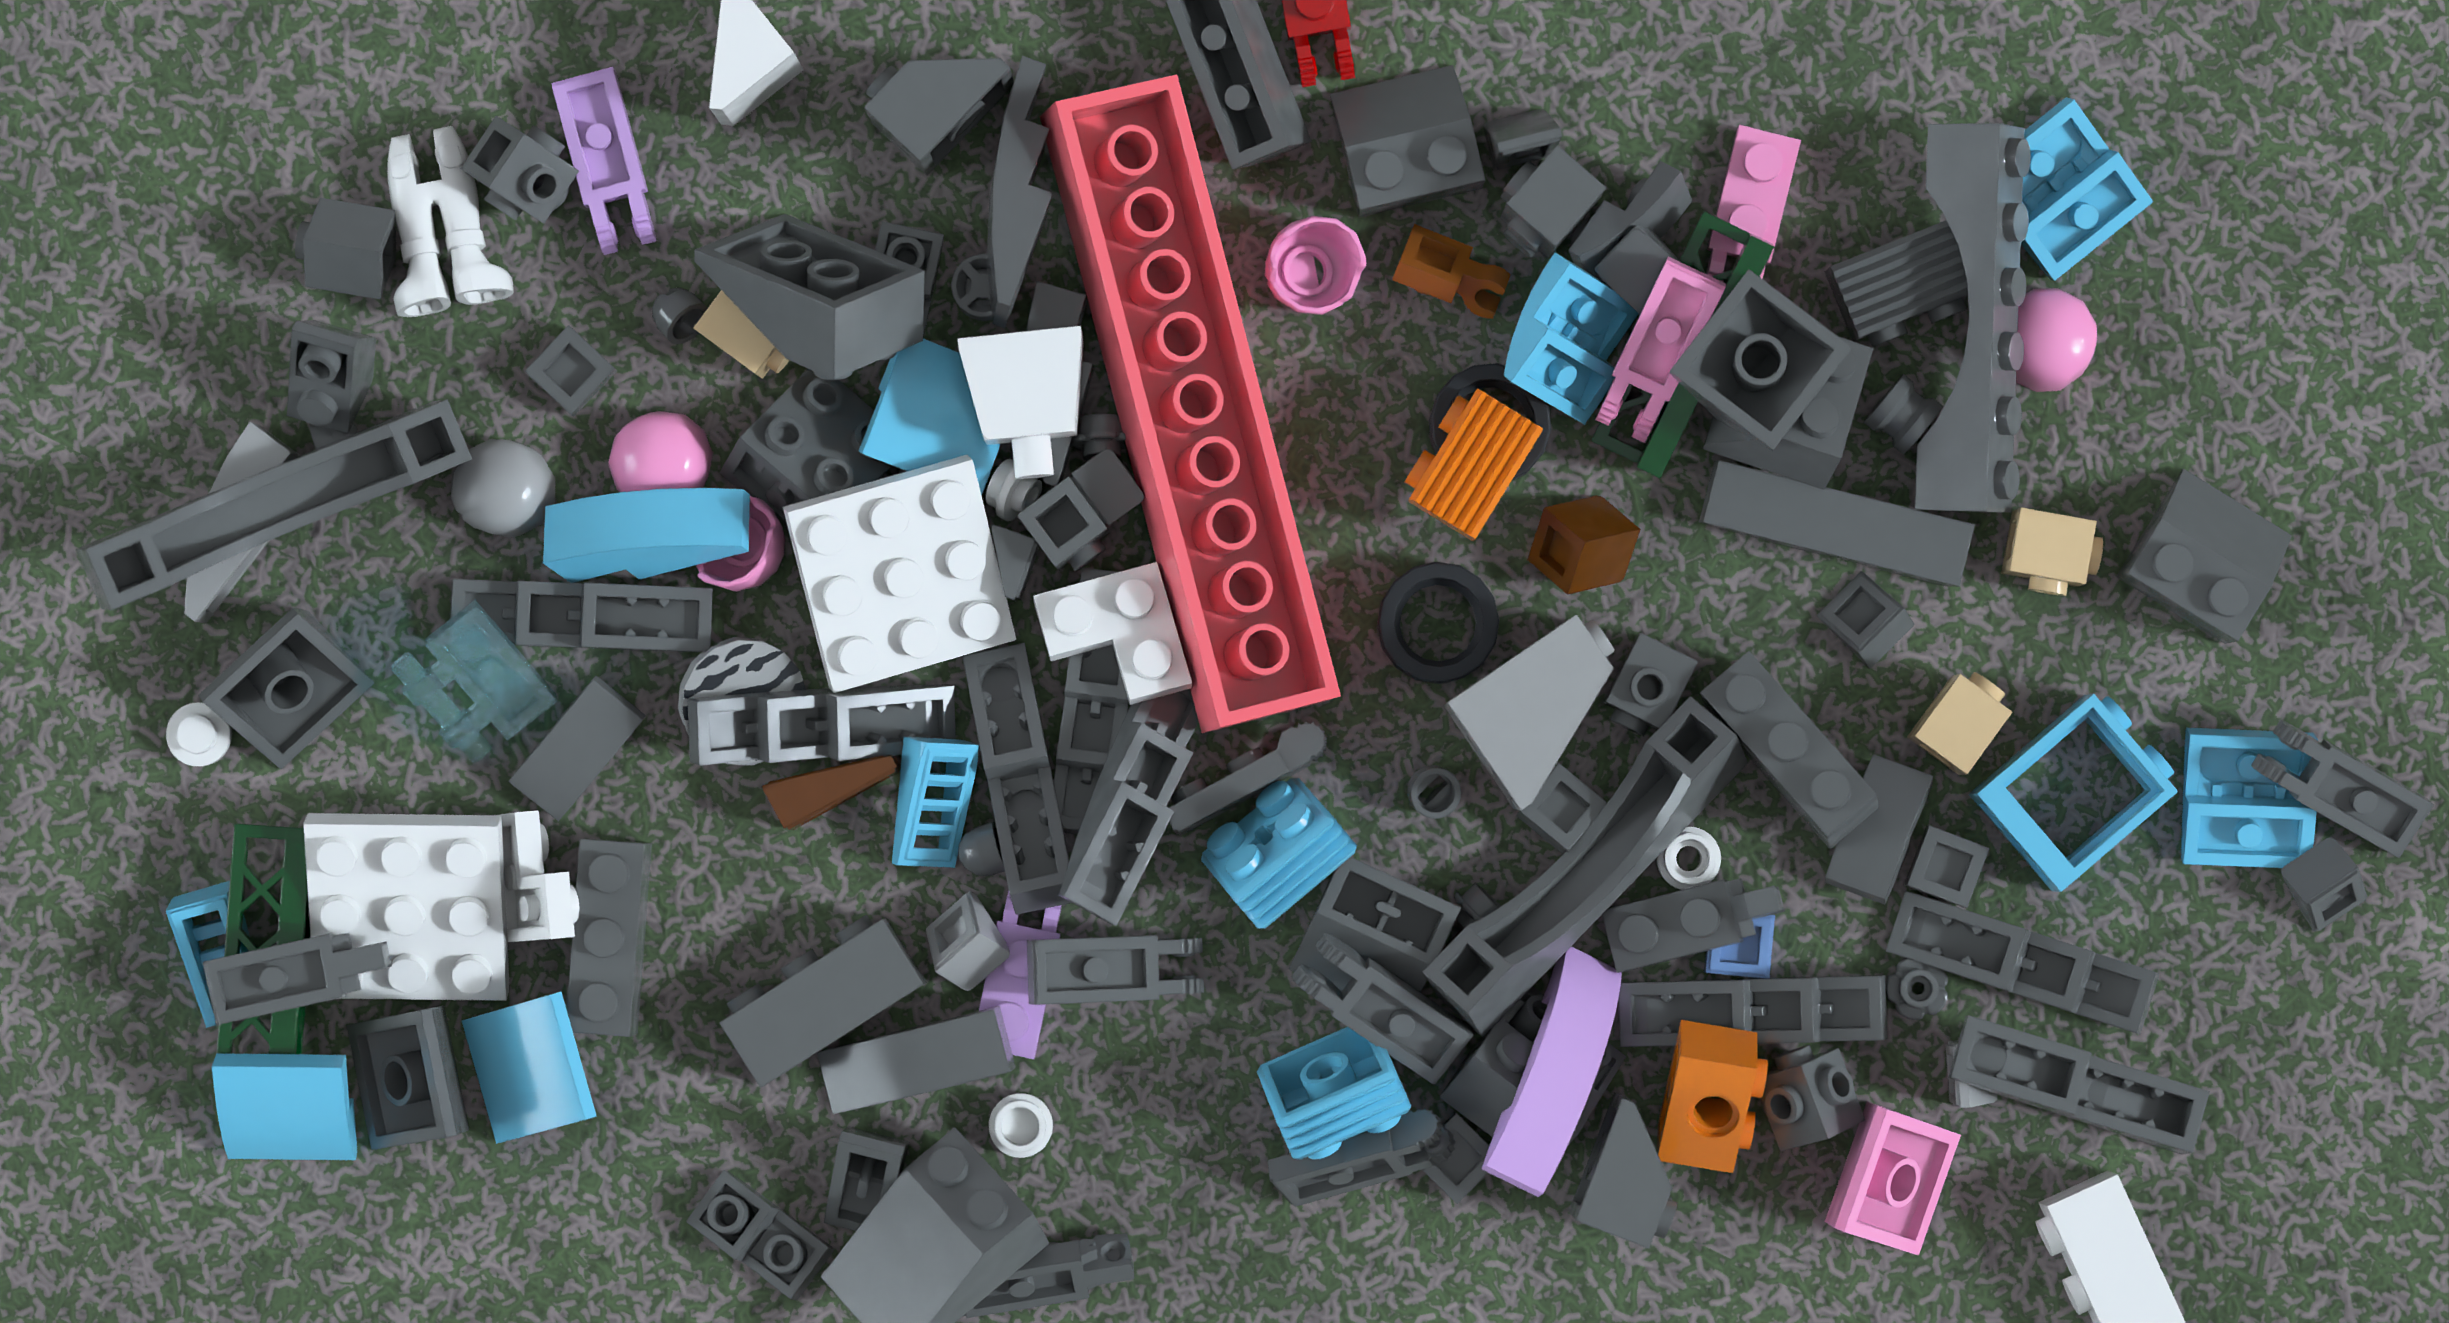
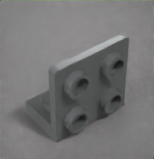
[720,369,892,532]

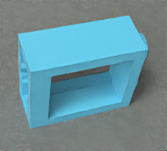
[1969,694,2178,892]

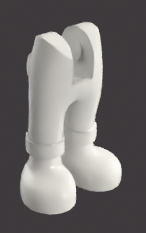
[388,126,514,317]

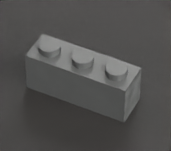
[1166,0,1312,169]
[1700,651,1879,849]
[567,839,652,1037]
[720,915,927,1088]

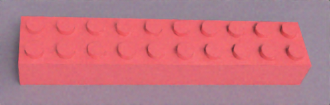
[1040,74,1341,733]

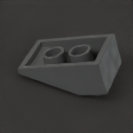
[695,214,925,380]
[821,1127,1050,1323]

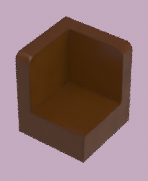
[1527,496,1641,595]

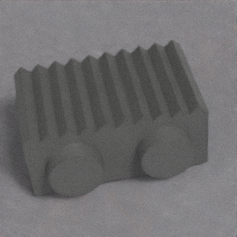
[1825,220,1968,347]

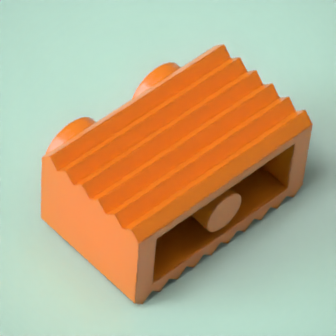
[1405,389,1543,542]

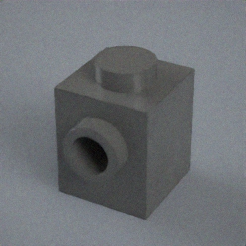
[295,198,396,299]
[1017,476,1111,571]
[1602,633,1698,737]

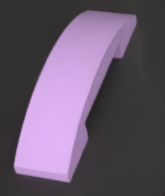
[1481,946,1622,1197]

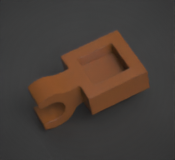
[1392,224,1511,319]

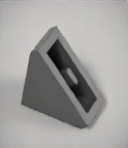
[824,1126,910,1231]

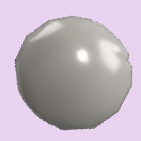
[451,439,555,538]

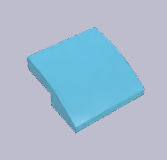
[2021,97,2153,281]
[1504,252,1639,425]
[859,339,1000,496]
[2181,728,2318,868]
[462,992,596,1144]
[212,1053,357,1160]

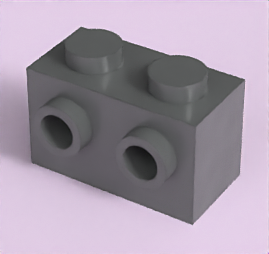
[1500,145,1606,259]

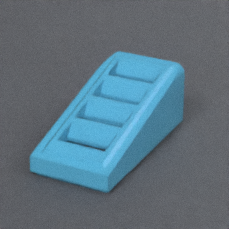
[892,737,979,868]
[166,881,250,1028]

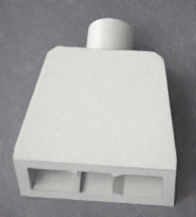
[958,326,1084,479]

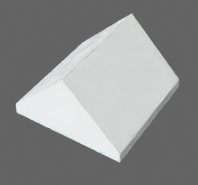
[709,0,804,126]

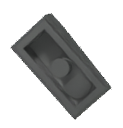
[1483,109,1562,170]

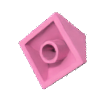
[1825,1101,1961,1255]

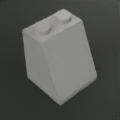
[1443,615,1615,810]

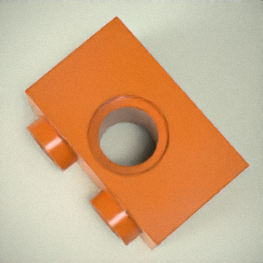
[1657,1020,1768,1173]

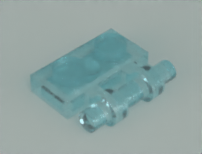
[390,600,558,763]

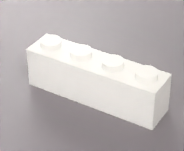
[2036,1171,2185,1323]

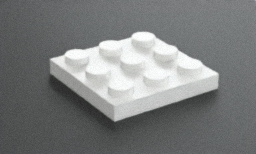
[783,455,1016,693]
[304,813,509,1001]

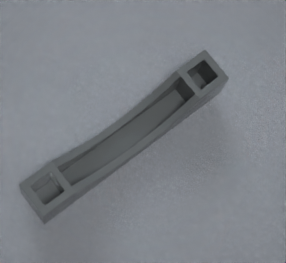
[1915,123,2031,513]
[76,399,472,610]
[1423,696,1748,1037]

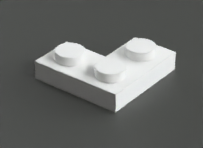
[1033,562,1192,705]
[500,810,579,942]

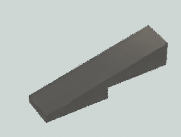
[1699,460,1975,587]
[962,643,1072,915]
[1948,1015,2210,1155]

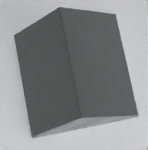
[1669,269,1853,451]
[198,607,374,769]
[347,1005,469,1150]

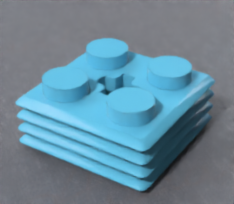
[1201,778,1357,929]
[1257,1027,1411,1160]

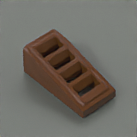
[762,755,901,830]

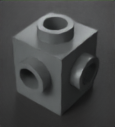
[461,116,579,224]
[1761,1045,1865,1152]

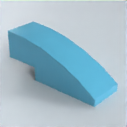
[543,488,750,583]

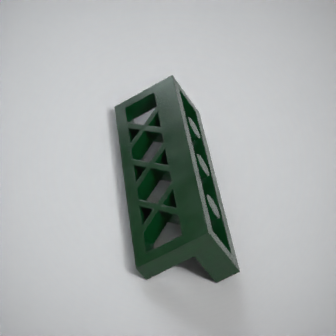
[1591,211,1774,478]
[217,823,311,1054]

